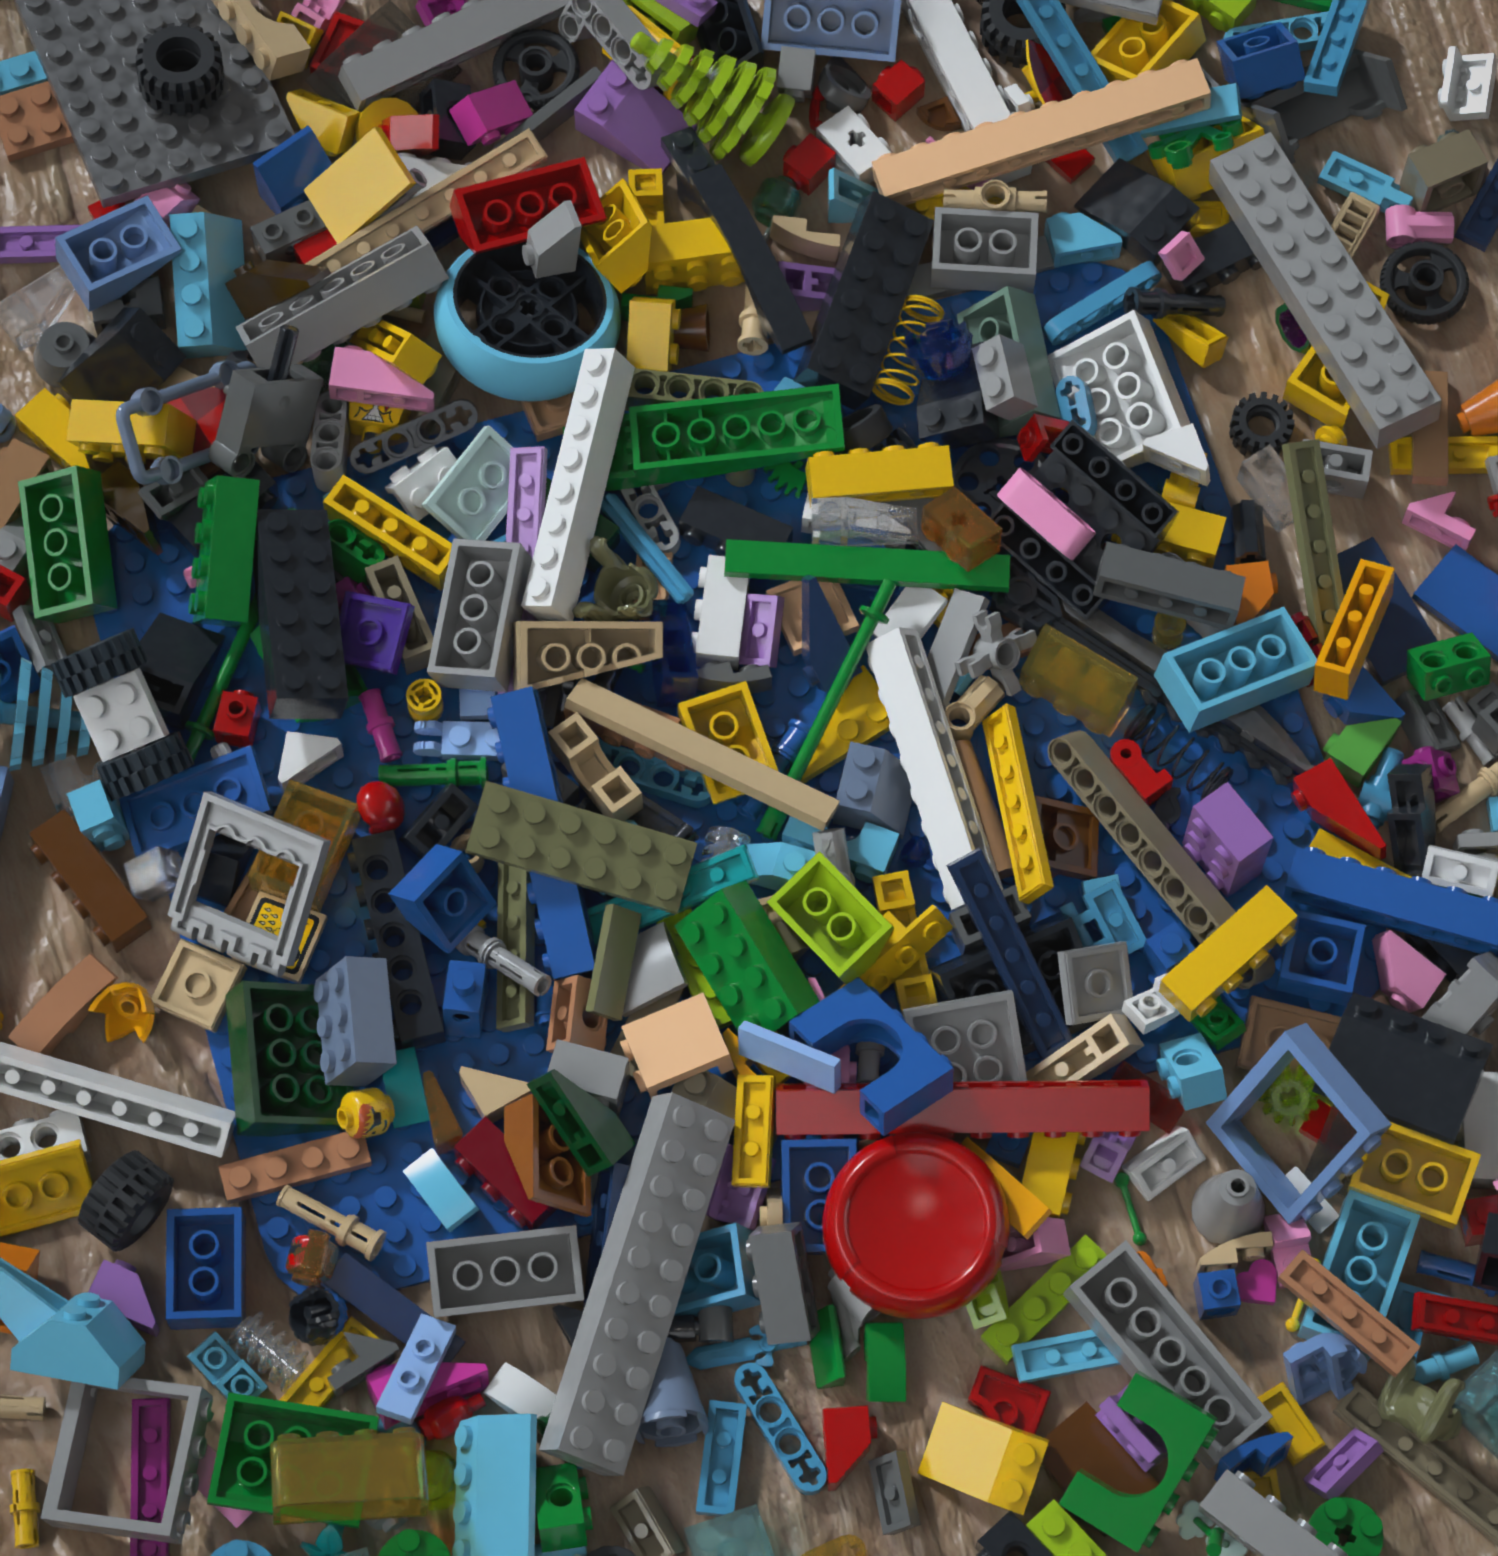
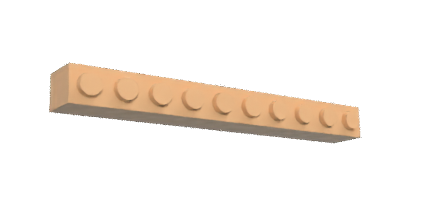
[872,58,1211,206]

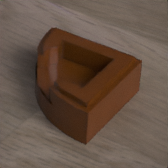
[916,96,962,131]

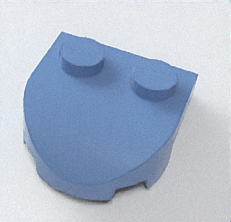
[1283,1333,1367,1406]

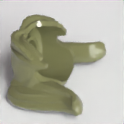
[572,536,658,621]
[1377,1356,1466,1444]

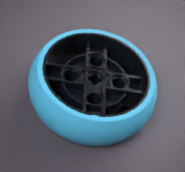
[434,241,621,401]

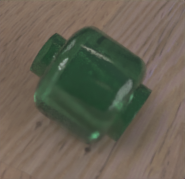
[751,176,801,228]

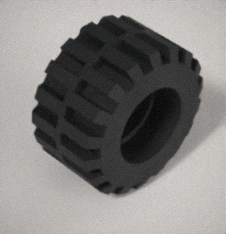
[980,0,1066,68]
[136,23,224,116]
[78,1150,174,1252]

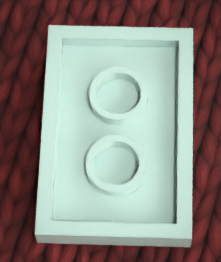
[421,425,513,541]

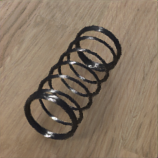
[1123,703,1234,801]

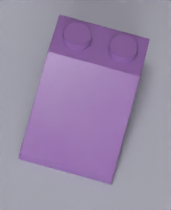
[574,60,697,175]

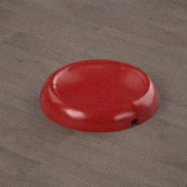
[822,1132,1010,1319]

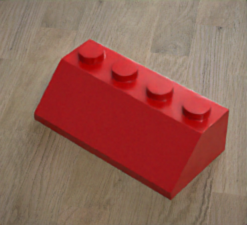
[449,156,607,255]

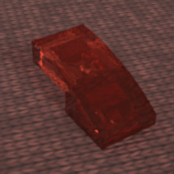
[1110,1060,1185,1134]

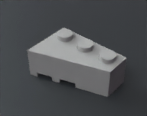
[1422,951,1498,1036]

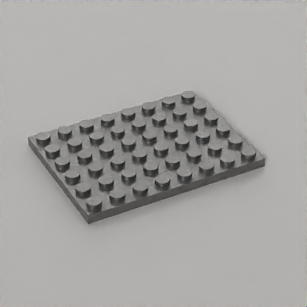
[14,0,295,208]

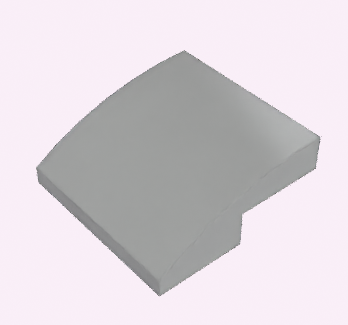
[622,922,689,1017]

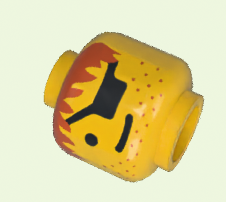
[337,1087,395,1139]

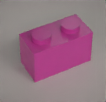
[449,80,533,146]

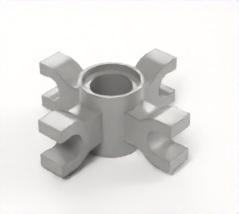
[955,610,1038,696]

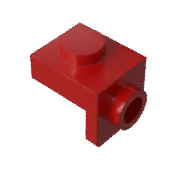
[1016,414,1069,462]

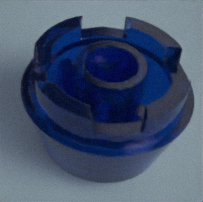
[905,319,973,381]

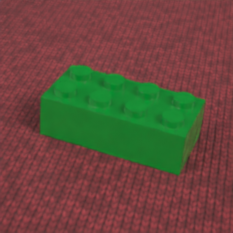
[18,465,118,624]
[188,475,260,627]
[674,881,820,1035]

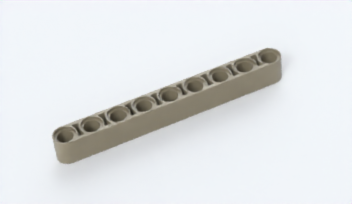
[1047,730,1276,989]

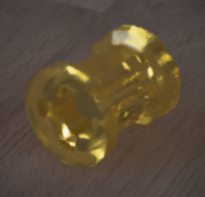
[1152,612,1186,650]

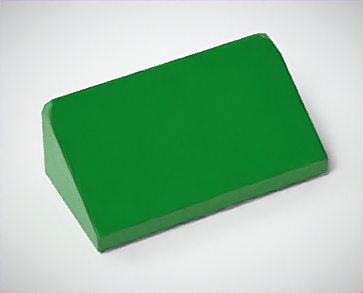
[809,1304,846,1389]

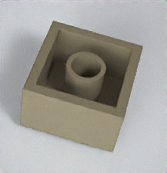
[1399,129,1488,212]

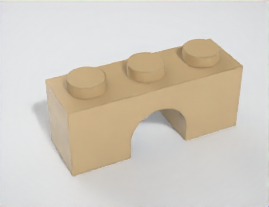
[548,712,643,821]

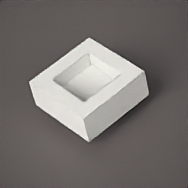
[1004,83,1035,113]

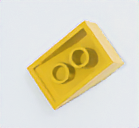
[677,681,779,805]
[917,1401,1049,1515]

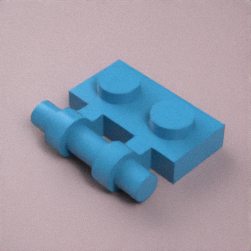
[1060,879,1147,954]

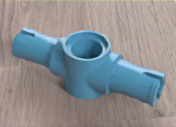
[1351,747,1404,851]

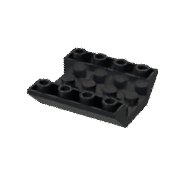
[982,419,1179,620]

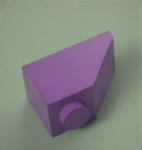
[88,1259,160,1337]

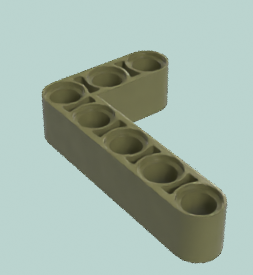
[624,368,764,487]

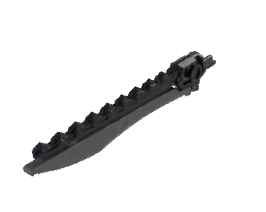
[972,551,1314,786]

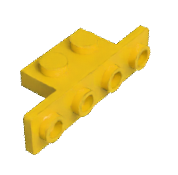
[838,905,953,994]

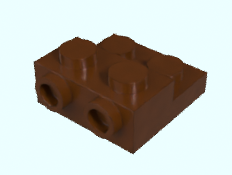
[1034,795,1099,881]

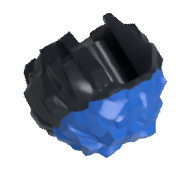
[288,1285,348,1346]

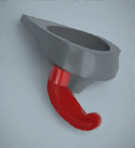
[809,56,871,131]

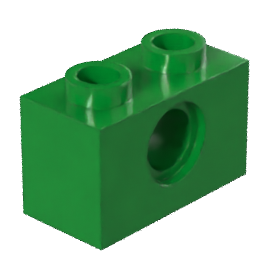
[535,1463,593,1553]

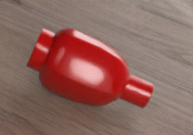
[418,1393,486,1442]

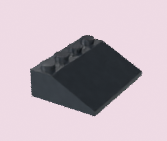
[929,912,1100,1056]
[1312,992,1493,1145]

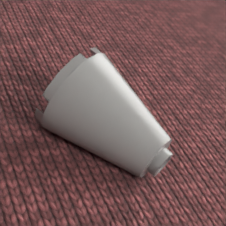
[1191,1169,1265,1244]

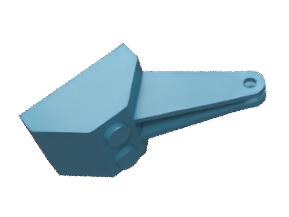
[0,1257,146,1390]

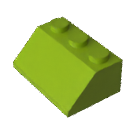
[767,851,894,984]

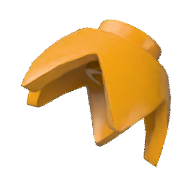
[88,982,155,1043]

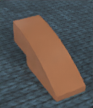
[8,954,118,1056]

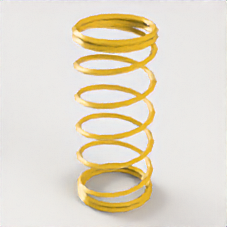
[872,295,945,405]

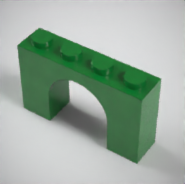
[1059,1371,1219,1553]

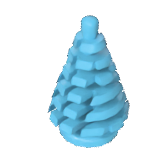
[0,657,90,771]

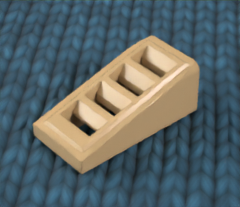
[1331,192,1380,259]

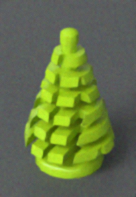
[630,31,795,167]

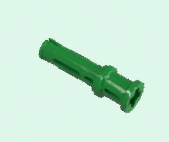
[378,757,489,789]

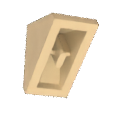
[459,1066,532,1123]

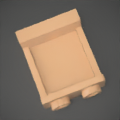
[620,993,735,1099]

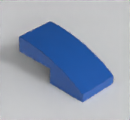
[1214,1432,1293,1481]

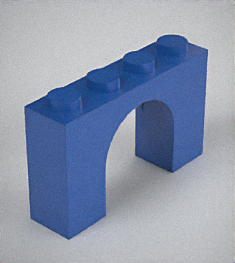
[789,977,954,1136]

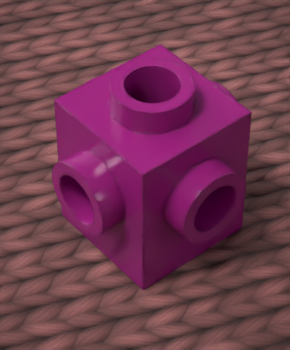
[1401,746,1460,804]

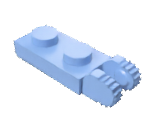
[413,720,500,761]

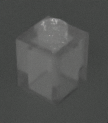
[124,846,183,902]

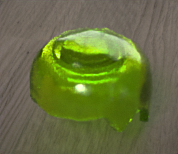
[403,1450,456,1511]

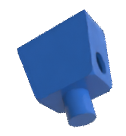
[443,960,490,1039]

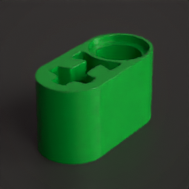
[328,519,385,586]

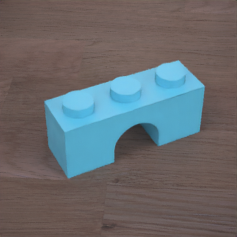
[782,816,899,883]

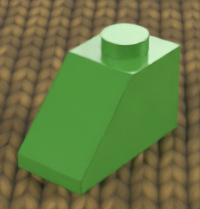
[1323,718,1402,789]

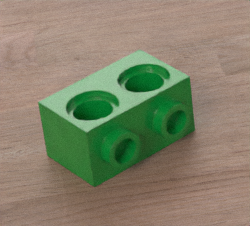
[1406,632,1491,701]

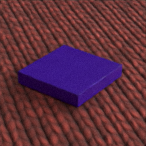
[339,591,415,675]

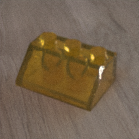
[1019,624,1138,737]

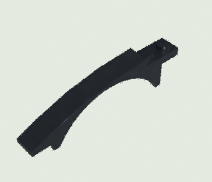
[661,126,814,355]

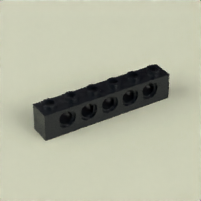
[347,829,446,1049]

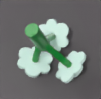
[1176,1500,1248,1556]

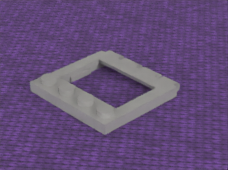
[167,791,331,977]

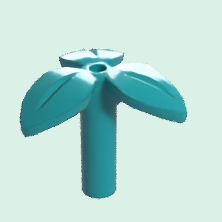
[300,1524,365,1556]

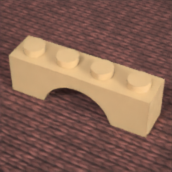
[211,0,311,81]

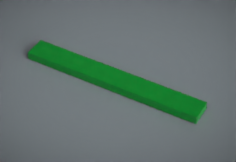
[724,539,1010,593]

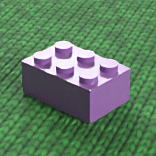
[1182,782,1273,898]

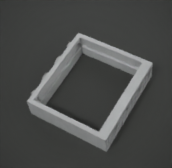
[40,1377,214,1544]

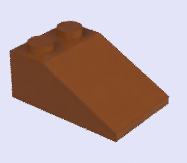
[504,1093,591,1217]

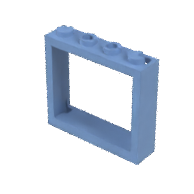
[1206,1023,1392,1224]

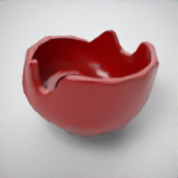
[357,781,405,835]

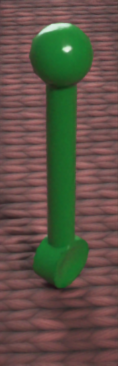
[1114,1172,1147,1246]

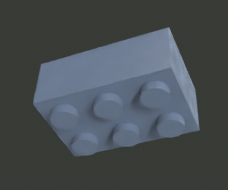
[314,956,397,1087]

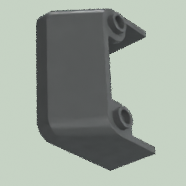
[1240,49,1408,164]

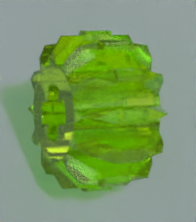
[1258,1065,1320,1126]

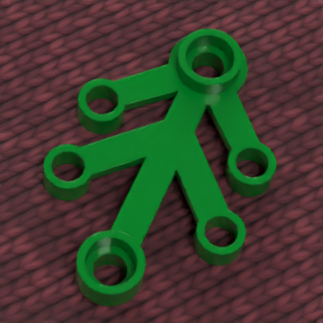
[1148,119,1244,169]

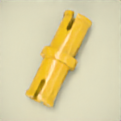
[9,1468,41,1549]

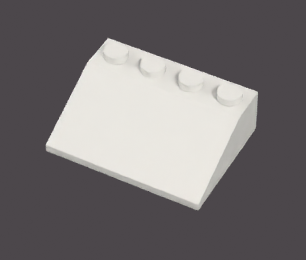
[1047,310,1190,468]

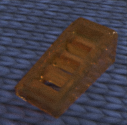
[423,1070,464,1155]

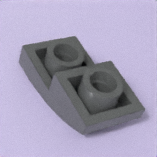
[695,661,772,694]

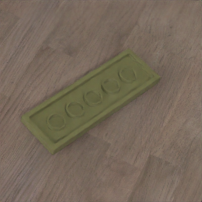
[465,781,697,914]

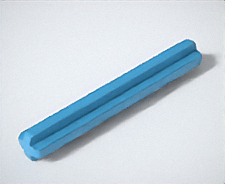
[600,493,694,604]

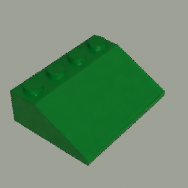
[207,1392,379,1529]

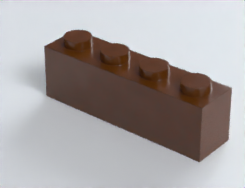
[29,808,152,953]

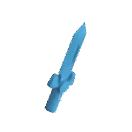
[686,1324,807,1370]

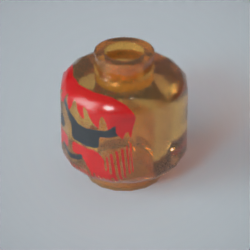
[286,1229,339,1287]

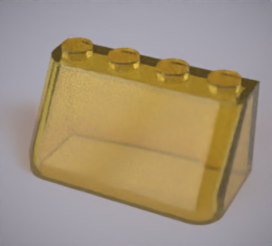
[270,1427,429,1525]

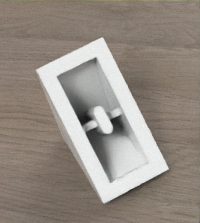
[1142,423,1210,486]
[278,731,344,796]

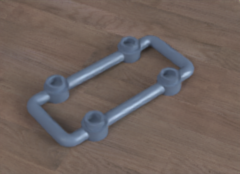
[115,360,259,485]

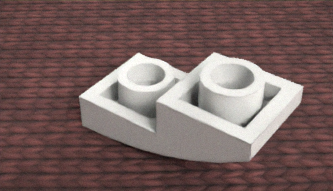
[1122,972,1180,1035]
[483,1362,556,1431]

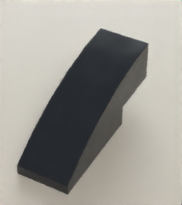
[1387,764,1436,877]

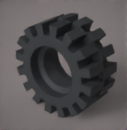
[1229,392,1295,460]

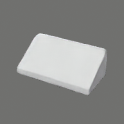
[873,587,949,638]
[1121,1125,1206,1201]

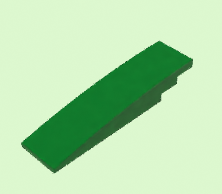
[563,384,845,492]

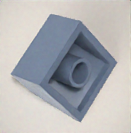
[833,741,912,839]

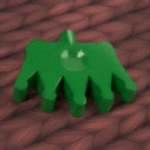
[763,460,807,499]

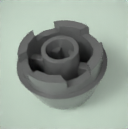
[33,322,96,388]

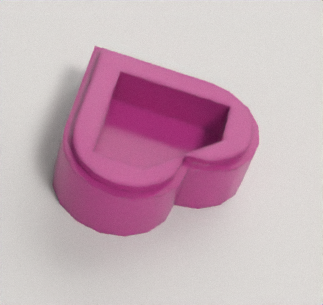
[1236,1259,1277,1305]

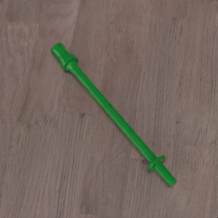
[185,508,296,767]
[755,579,897,841]

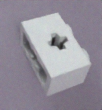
[816,106,892,184]

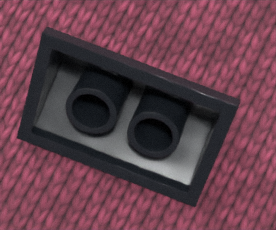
[696,0,764,75]

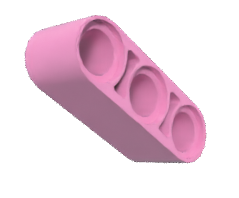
[997,467,1096,561]

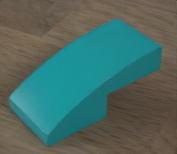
[382,1046,430,1128]

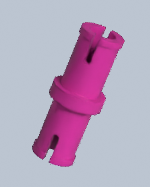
[358,688,403,763]

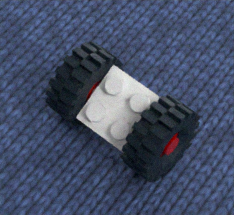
[50,628,194,801]

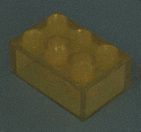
[248,780,360,913]

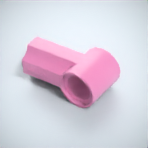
[1385,204,1455,249]

